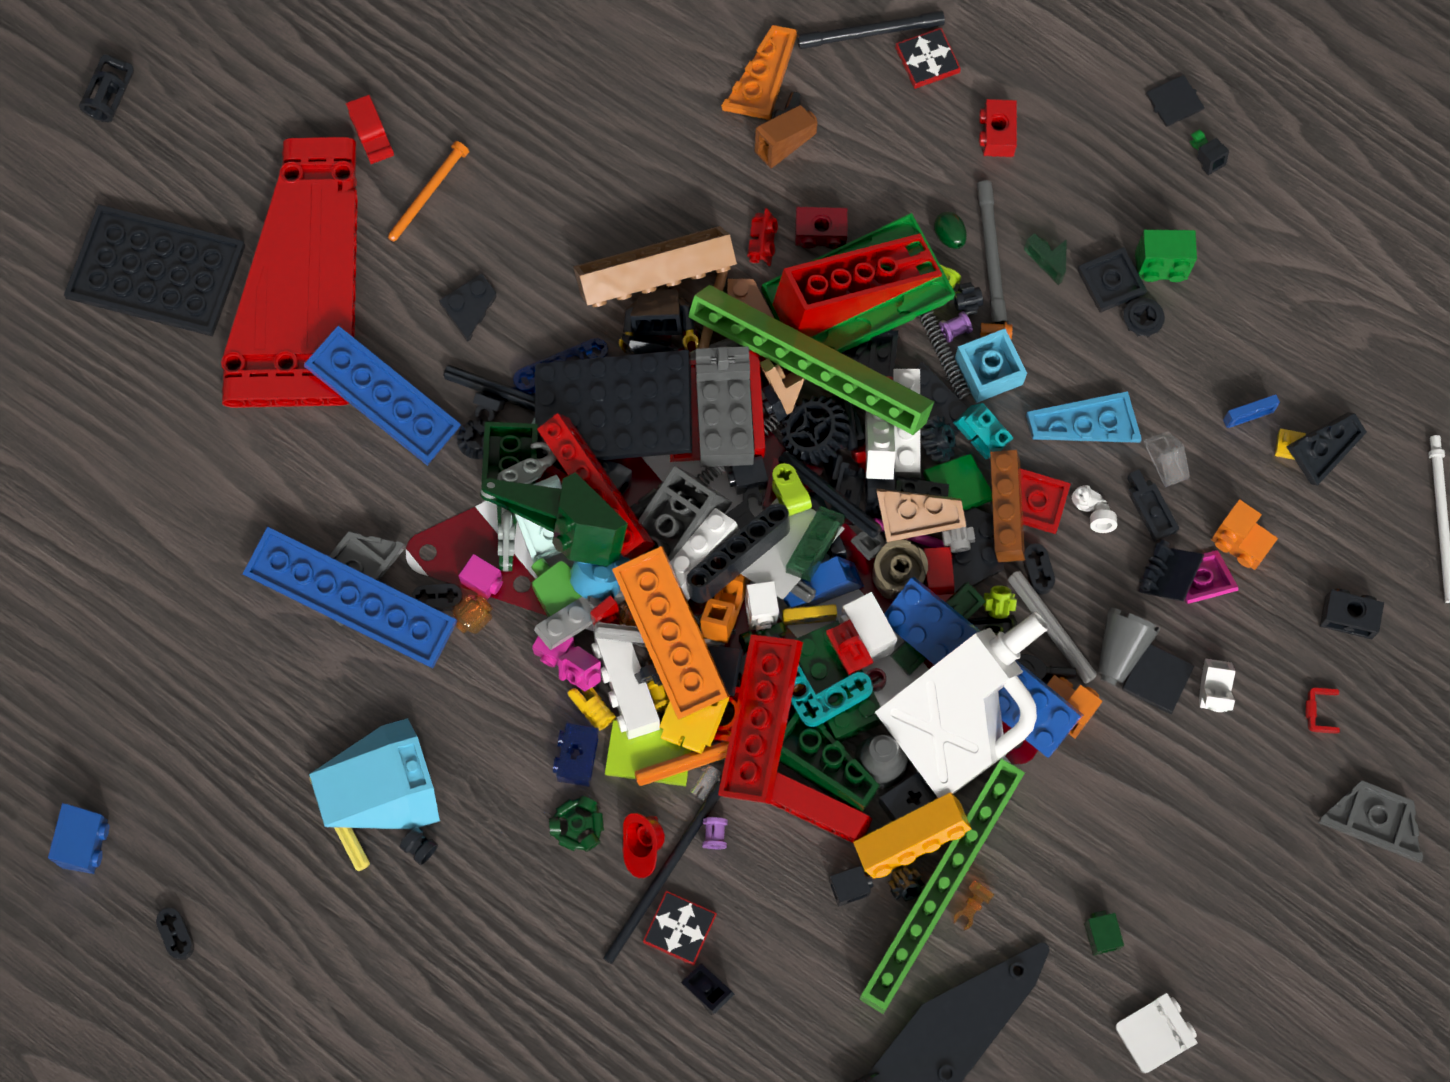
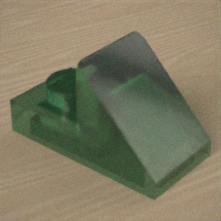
[1024,233,1067,285]

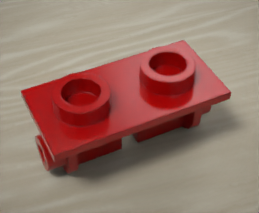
[747,209,778,266]

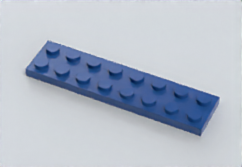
[243,526,458,669]
[884,577,1083,758]

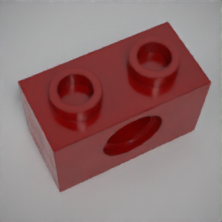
[979,99,1017,157]

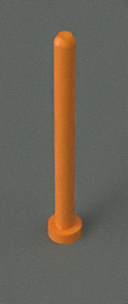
[388,141,469,242]

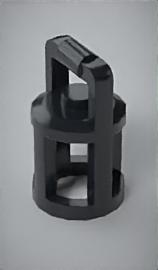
[79,55,134,122]

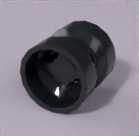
[399,826,438,866]

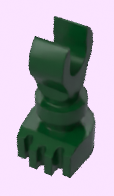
[738,622,787,654]

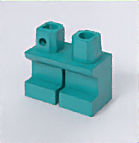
[953,403,1013,459]

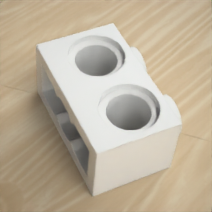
[745,581,779,631]

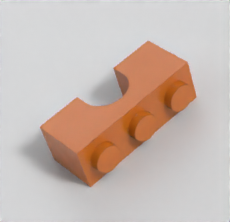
[700,574,751,644]

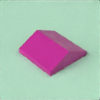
[1184,550,1238,604]

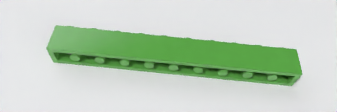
[688,285,934,435]
[859,759,1025,1014]

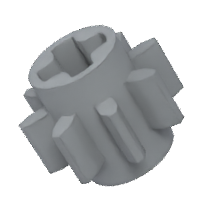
[942,523,975,553]

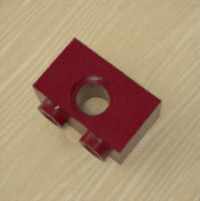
[795,207,847,249]

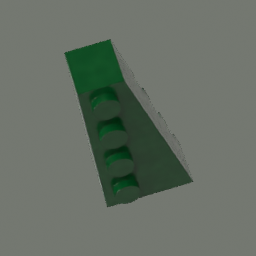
[779,704,879,812]

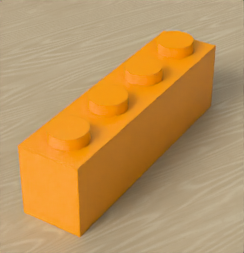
[853,792,971,879]

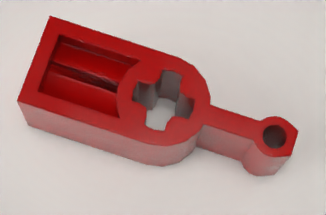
[346,95,394,164]
[923,547,955,601]

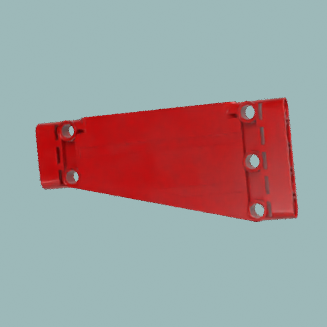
[221,137,358,408]

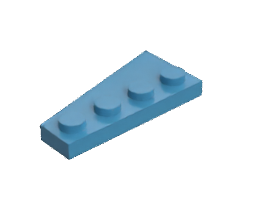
[1026,391,1142,443]

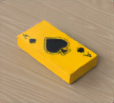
[782,604,837,626]

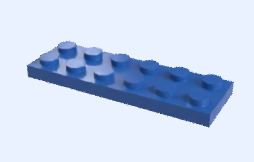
[304,326,461,466]

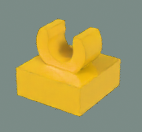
[1274,428,1306,460]

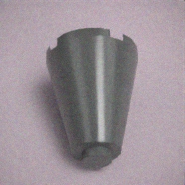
[1097,608,1160,686]
[854,734,908,788]

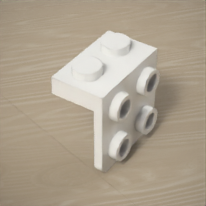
[1115,993,1197,1073]

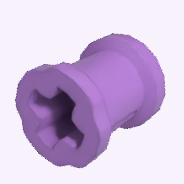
[939,311,973,342]
[702,817,728,849]

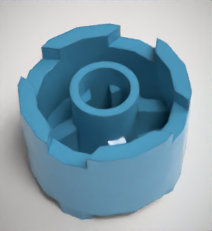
[570,554,630,602]

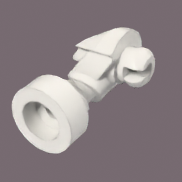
[1072,485,1117,533]

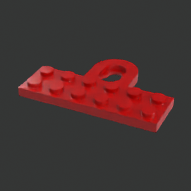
[713,635,803,804]

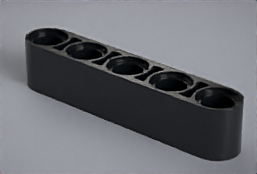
[686,503,790,603]

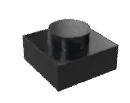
[762,384,787,422]

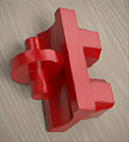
[826,619,873,675]

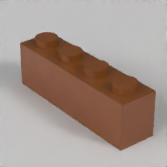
[990,450,1025,562]

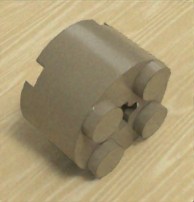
[872,540,928,600]

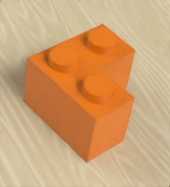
[1211,499,1278,570]
[1047,675,1103,739]

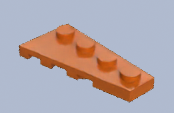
[721,25,797,120]

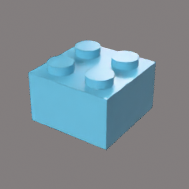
[955,329,1027,403]

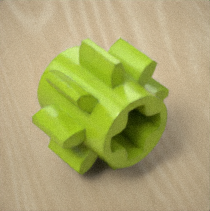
[983,586,1017,619]

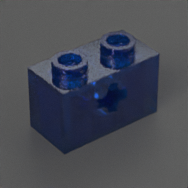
[552,723,599,787]

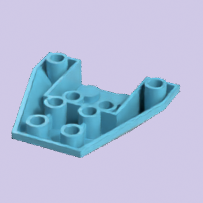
[309,719,440,829]

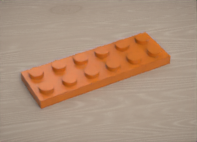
[612,546,729,719]

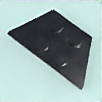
[948,508,1004,593]

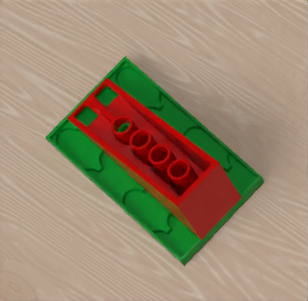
[761,213,955,353]

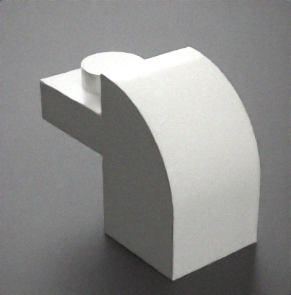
[1199,659,1235,712]

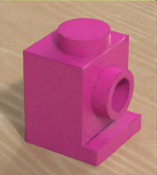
[558,646,601,691]

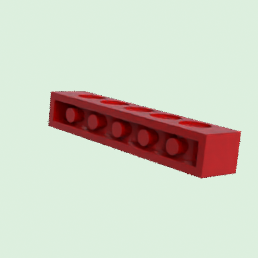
[537,413,655,560]

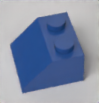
[48,803,109,874]

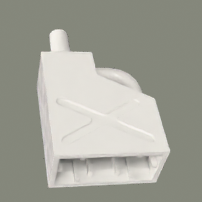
[875,612,1049,798]

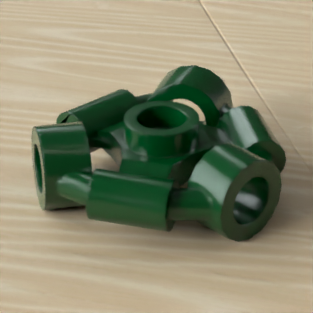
[549,796,604,852]

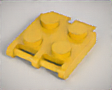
[659,697,729,754]

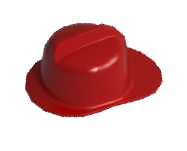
[623,813,665,878]

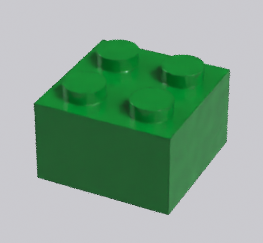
[1135,230,1197,282]

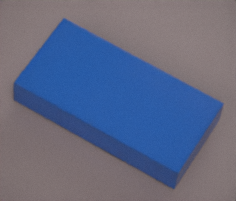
[1223,395,1280,428]

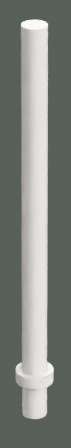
[1428,435,1450,603]

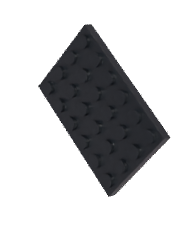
[64,204,246,337]
[535,350,692,464]

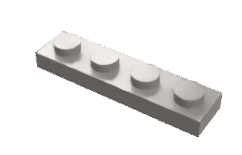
[534,589,627,650]

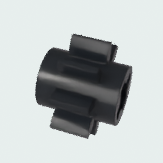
[953,282,983,315]
[888,866,924,901]

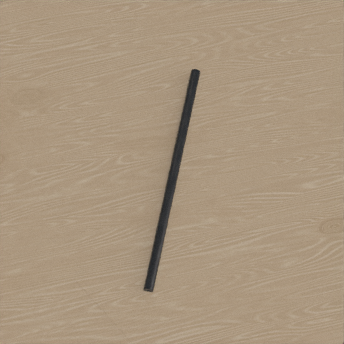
[603,775,722,965]

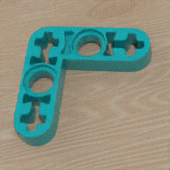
[791,665,873,727]

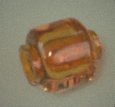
[453,594,493,634]

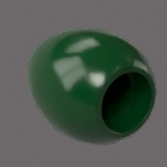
[934,211,967,249]

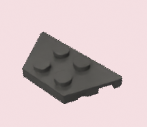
[329,532,407,627]
[1318,781,1423,863]

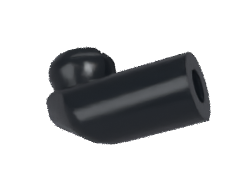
[773,92,801,119]

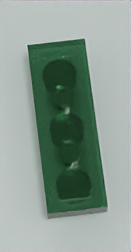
[786,506,845,582]

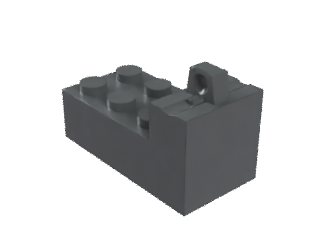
[695,347,754,467]
[629,466,732,561]

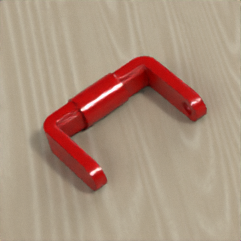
[1306,688,1340,733]

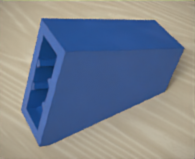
[783,556,864,608]

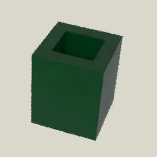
[1084,910,1125,956]

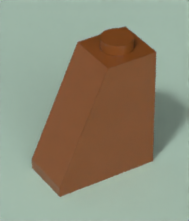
[755,105,817,169]

